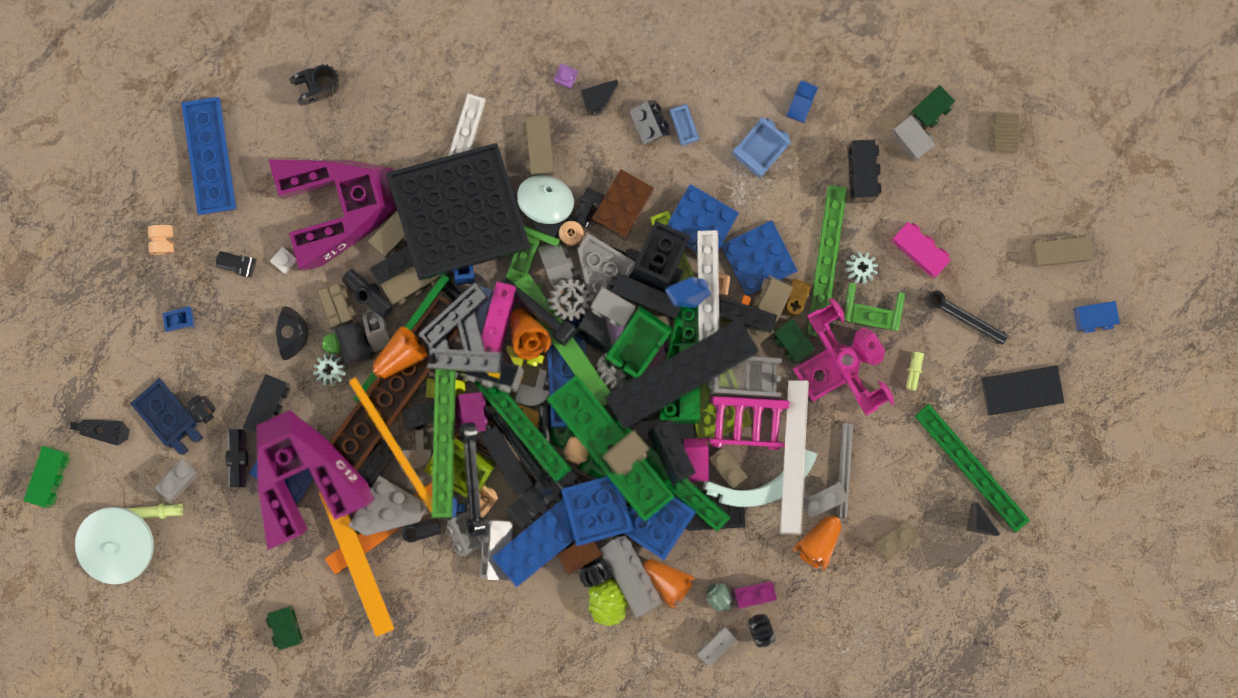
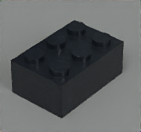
[847,139,882,203]

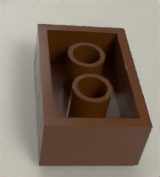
[592,169,654,240]

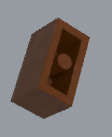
[557,541,602,575]

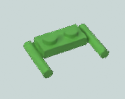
[506,226,560,292]
[844,283,905,331]

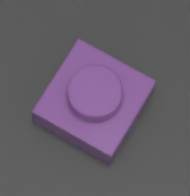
[554,63,579,89]

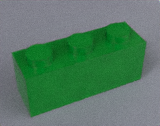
[23,446,70,508]

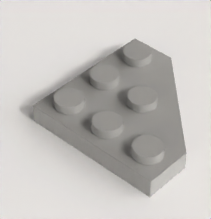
[577,233,636,303]
[348,476,428,536]

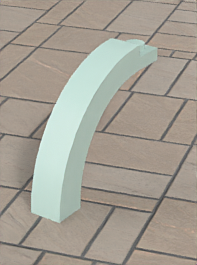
[702,450,818,507]

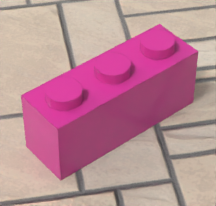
[890,222,951,279]

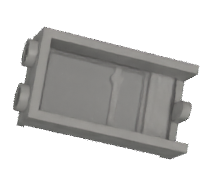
[706,356,782,399]

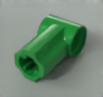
[577,454,607,479]

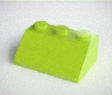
[424,438,496,498]

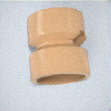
[148,225,174,255]

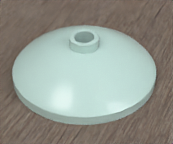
[517,175,574,224]

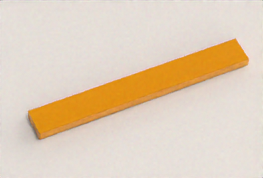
[349,377,432,513]
[319,492,395,637]

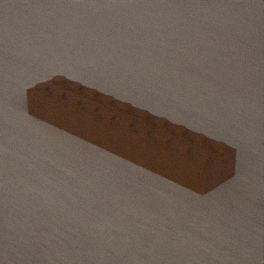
[329,294,460,471]

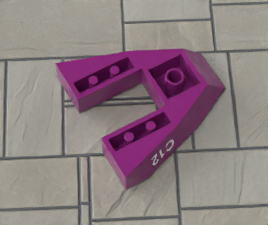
[268,158,397,272]
[257,410,375,550]

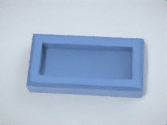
[669,104,700,146]

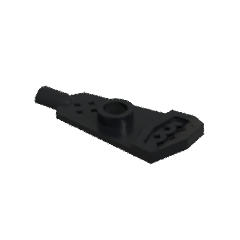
[70,420,130,446]

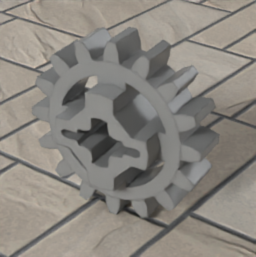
[548,279,591,321]
[596,353,634,389]

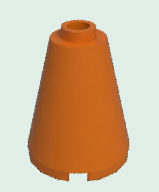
[510,308,551,360]
[372,327,427,378]
[793,515,842,571]
[642,559,695,609]

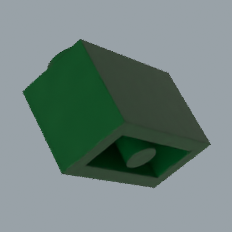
[909,85,955,130]
[772,319,816,364]
[266,605,304,651]

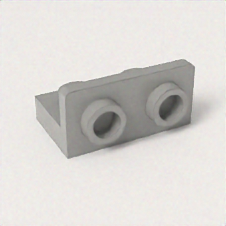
[444,511,483,557]
[696,626,737,666]

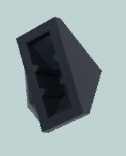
[966,502,1000,536]

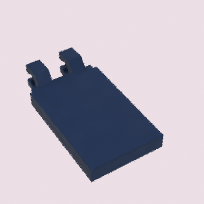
[130,378,204,455]

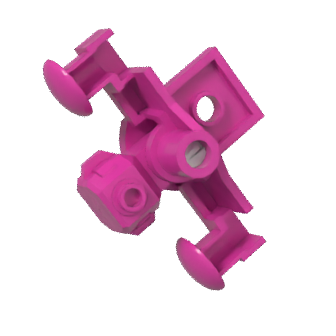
[793,298,894,416]

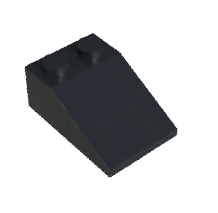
[631,221,691,293]

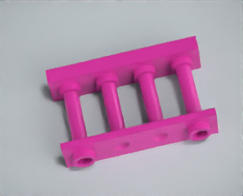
[482,282,516,353]
[707,395,789,450]

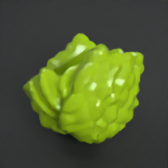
[588,578,630,626]

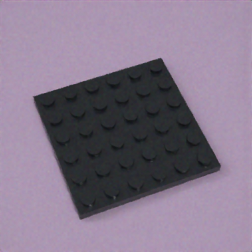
[386,143,530,281]

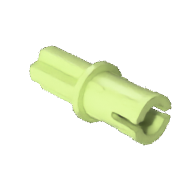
[906,352,924,391]

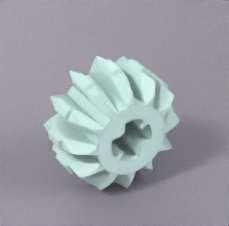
[845,252,878,284]
[313,354,346,386]

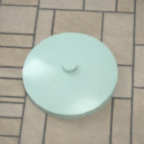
[75,507,154,584]

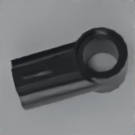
[572,187,605,228]
[215,251,257,278]
[402,518,441,543]

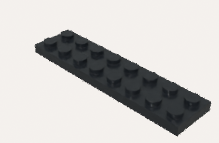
[605,318,759,431]

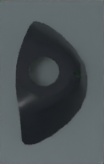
[276,306,308,360]

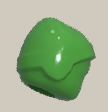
[322,333,341,354]

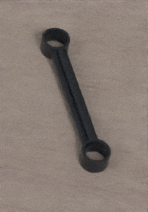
[483,400,557,495]
[459,422,485,537]

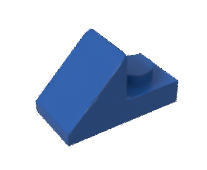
[786,80,818,123]
[162,307,195,332]

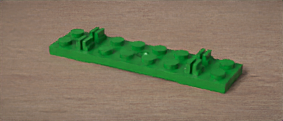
[546,375,675,522]

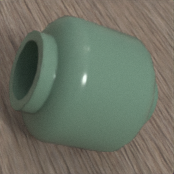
[705,582,734,611]

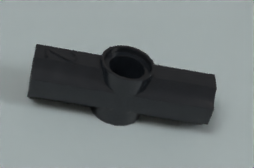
[342,269,394,319]
[225,429,248,488]

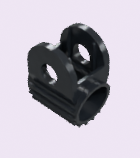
[289,64,339,106]

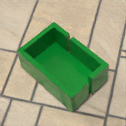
[606,306,672,378]

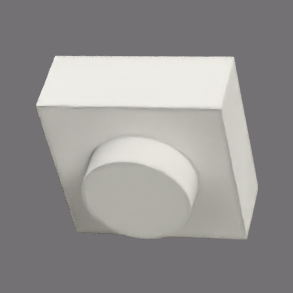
[270,247,297,274]

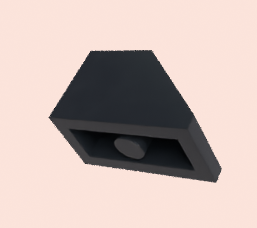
[581,80,618,116]
[575,308,612,353]

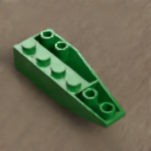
[660,306,701,424]

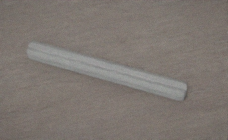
[836,423,853,518]

